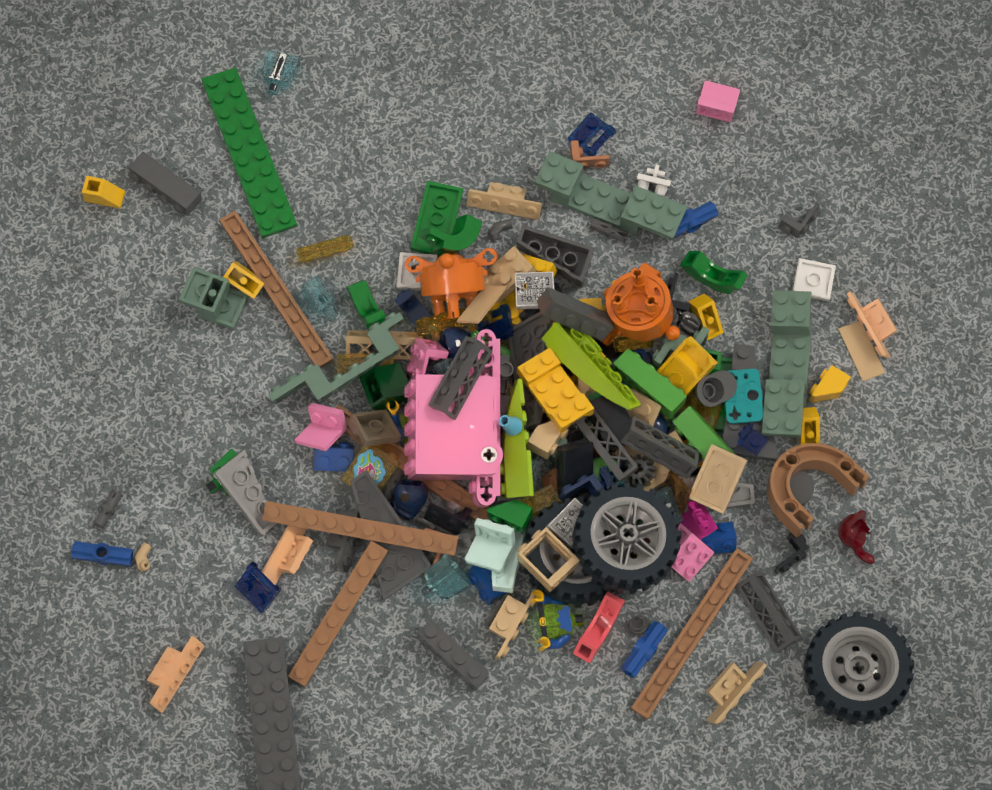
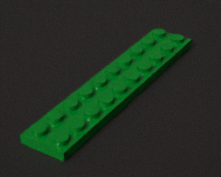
[201,67,297,239]

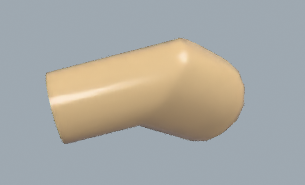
[134,542,152,571]

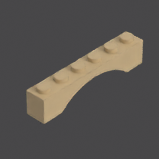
[527,377,595,460]

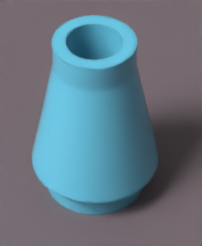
[499,415,522,436]

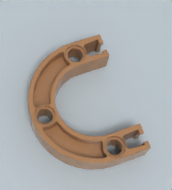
[767,443,870,538]

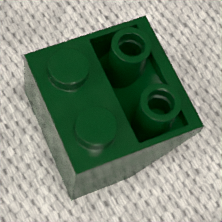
[359,363,409,412]

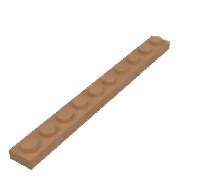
[219,210,334,368]
[336,404,491,521]
[262,501,459,556]
[631,548,753,720]

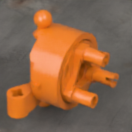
[405,248,498,319]
[597,263,680,346]

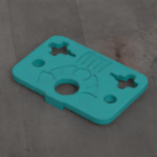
[725,369,763,424]

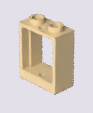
[517,527,580,592]

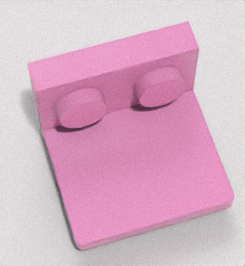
[696,81,740,123]
[406,338,448,378]
[295,403,348,451]
[672,523,714,582]

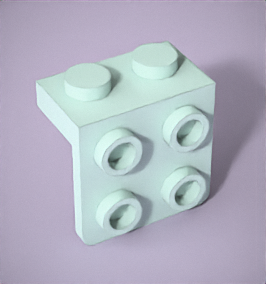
[465,518,516,572]

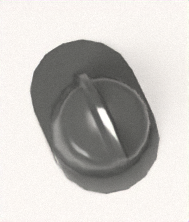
[694,370,737,407]

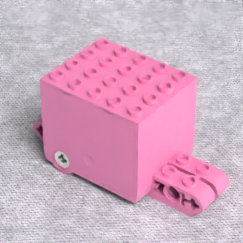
[404,329,503,508]

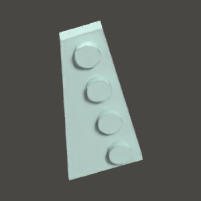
[491,524,527,593]

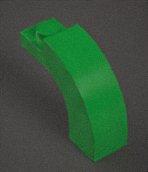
[419,214,482,254]
[680,251,748,294]
[346,280,386,330]

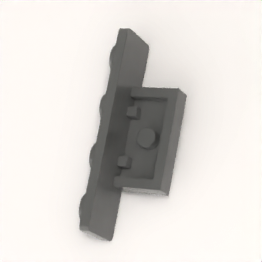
[326,506,361,573]

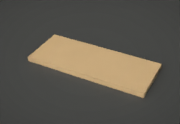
[457,285,507,324]
[838,321,885,381]

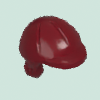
[838,510,875,565]

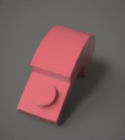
[573,591,625,663]

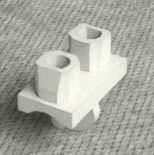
[637,164,671,197]

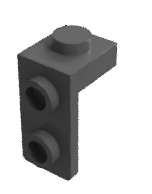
[779,202,820,238]

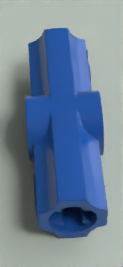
[669,201,718,241]
[71,541,133,567]
[621,620,668,679]

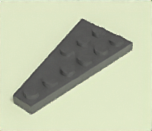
[508,312,553,432]
[722,344,779,461]
[350,470,432,600]

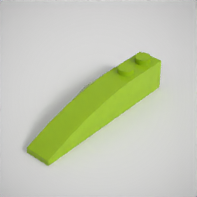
[541,322,641,410]
[500,379,534,499]

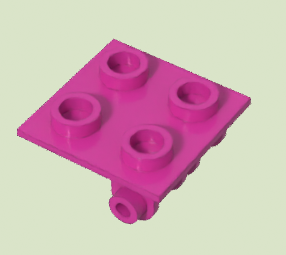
[678,500,718,540]

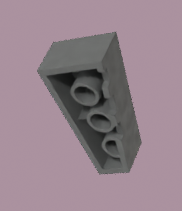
[517,225,594,288]

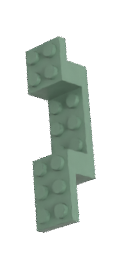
[534,151,687,241]
[762,291,812,437]
[268,312,405,404]

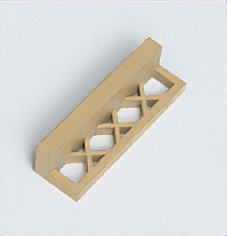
[346,330,423,360]

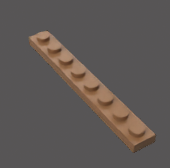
[288,541,388,687]

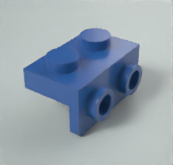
[314,442,354,472]
[701,522,737,554]
[468,565,507,606]

